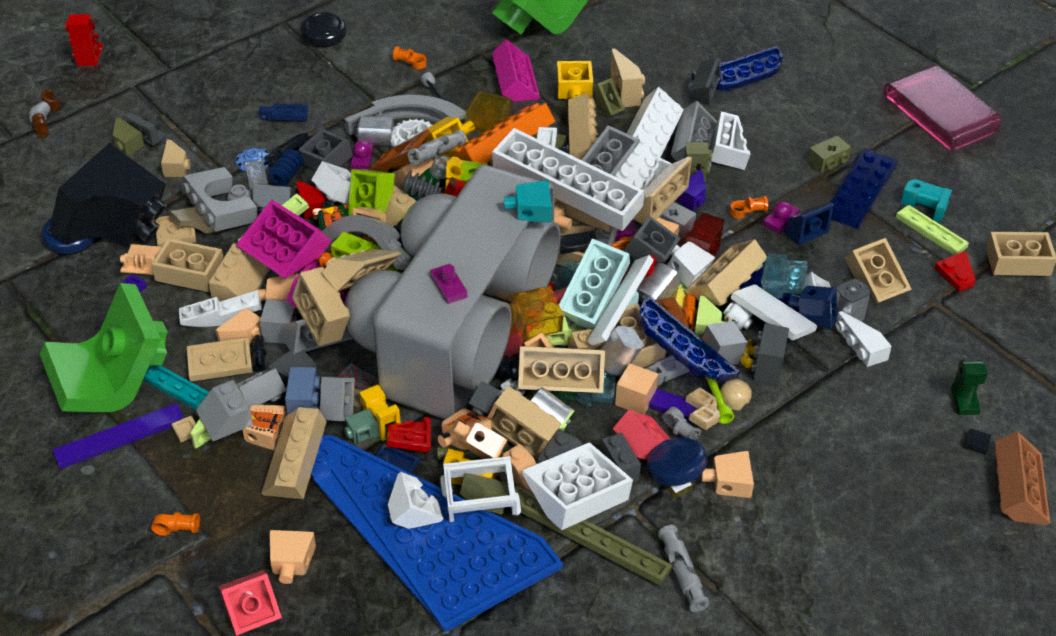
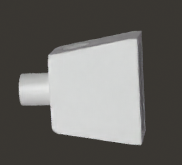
[668,242,715,287]

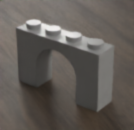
[181,167,257,232]

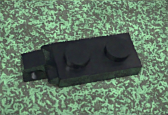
[264,133,310,166]

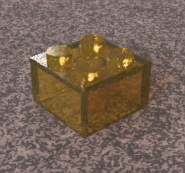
[466,91,512,132]
[511,286,564,340]

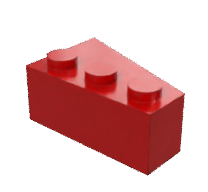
[65,14,103,66]

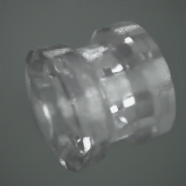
[430,156,449,179]

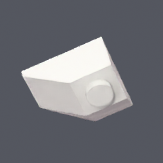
[388,472,443,529]

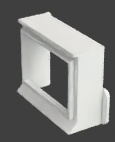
[441,456,521,522]

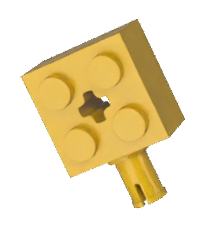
[557,61,593,99]
[420,117,475,166]

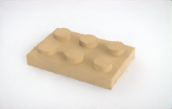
[187,337,253,382]

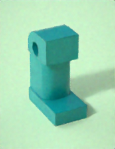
[901,179,952,223]

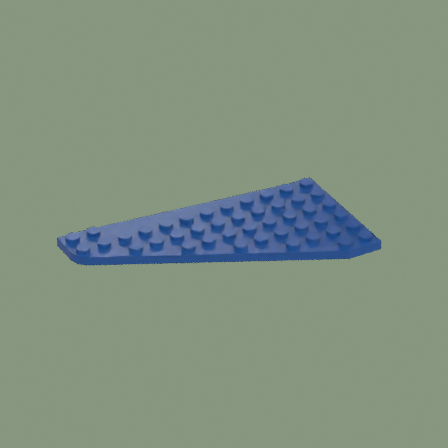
[310,435,563,633]

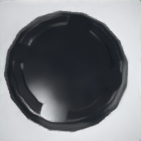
[301,12,346,47]

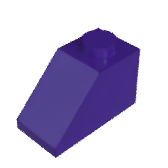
[676,169,706,211]

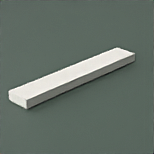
[587,255,653,346]

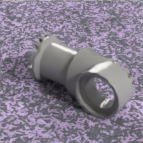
[662,407,701,440]

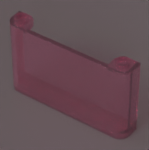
[883,65,1001,151]

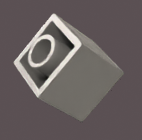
[260,299,299,344]
[701,321,747,368]

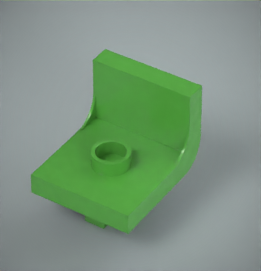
[492,0,588,34]
[40,283,168,412]

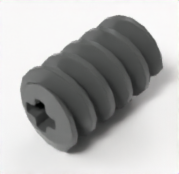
[402,170,444,199]

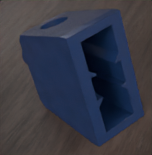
[789,286,837,330]

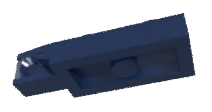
[259,103,309,121]

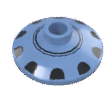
[235,147,269,172]

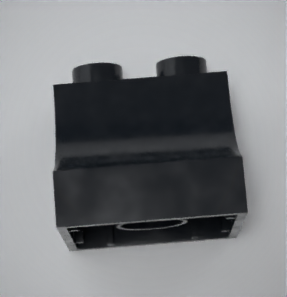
[49,143,167,249]

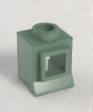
[344,409,379,444]

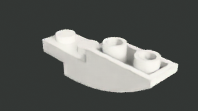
[179,290,262,327]

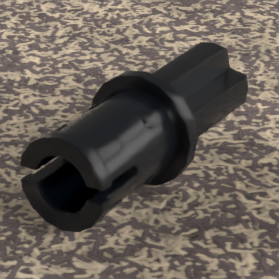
[250,335,267,372]

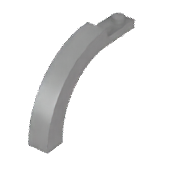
[345,95,468,136]
[322,215,411,271]

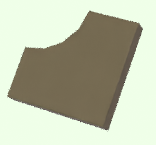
[170,207,222,234]

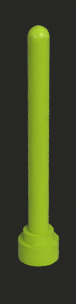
[694,342,734,424]

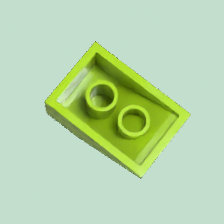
[348,169,395,215]

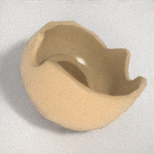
[720,379,752,410]

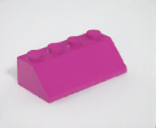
[492,40,540,102]

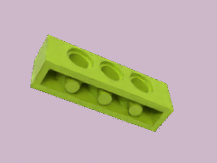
[331,231,411,273]

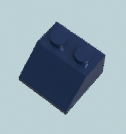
[785,203,834,246]

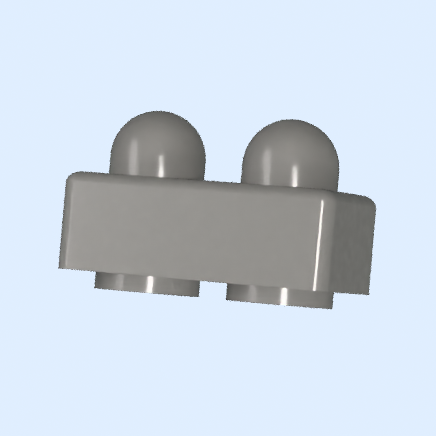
[344,165,561,420]

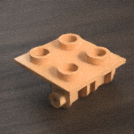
[120,244,162,275]

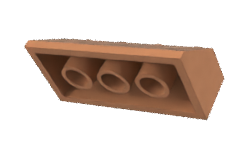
[994,431,1050,525]

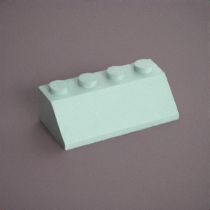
[557,239,630,329]

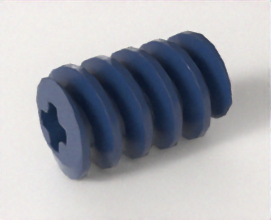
[268,150,304,187]

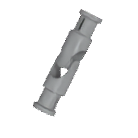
[407,130,466,165]
[658,525,709,612]

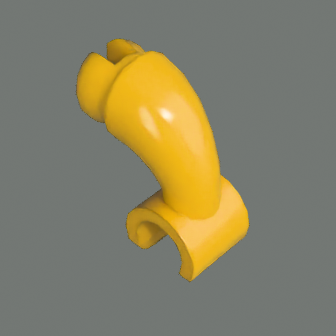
[740,339,758,369]

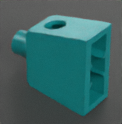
[504,180,552,222]

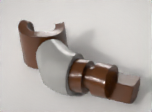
[29,89,60,138]

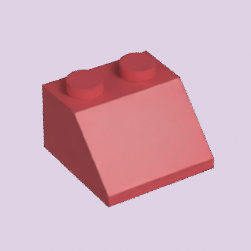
[613,410,671,460]
[218,570,282,635]

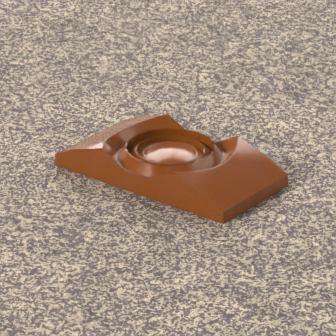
[369,129,431,172]

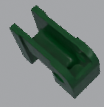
[951,360,988,415]

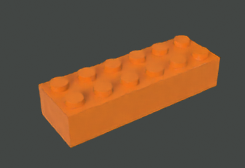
[449,103,556,164]

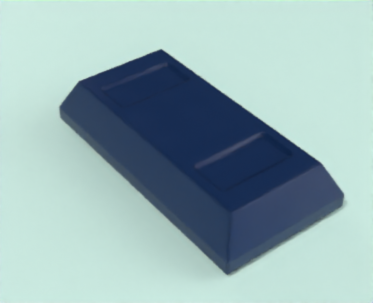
[375,443,422,474]

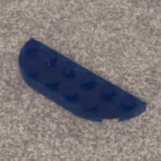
[691,46,783,91]
[638,297,740,382]

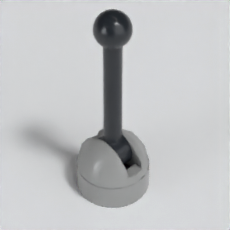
[420,72,447,101]

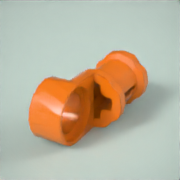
[393,46,427,69]
[729,196,768,219]
[151,512,200,536]

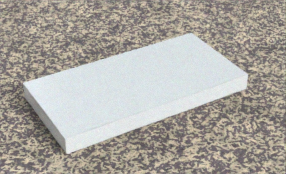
[731,284,817,341]

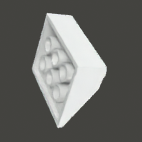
[522,442,633,530]

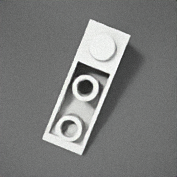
[835,311,892,367]

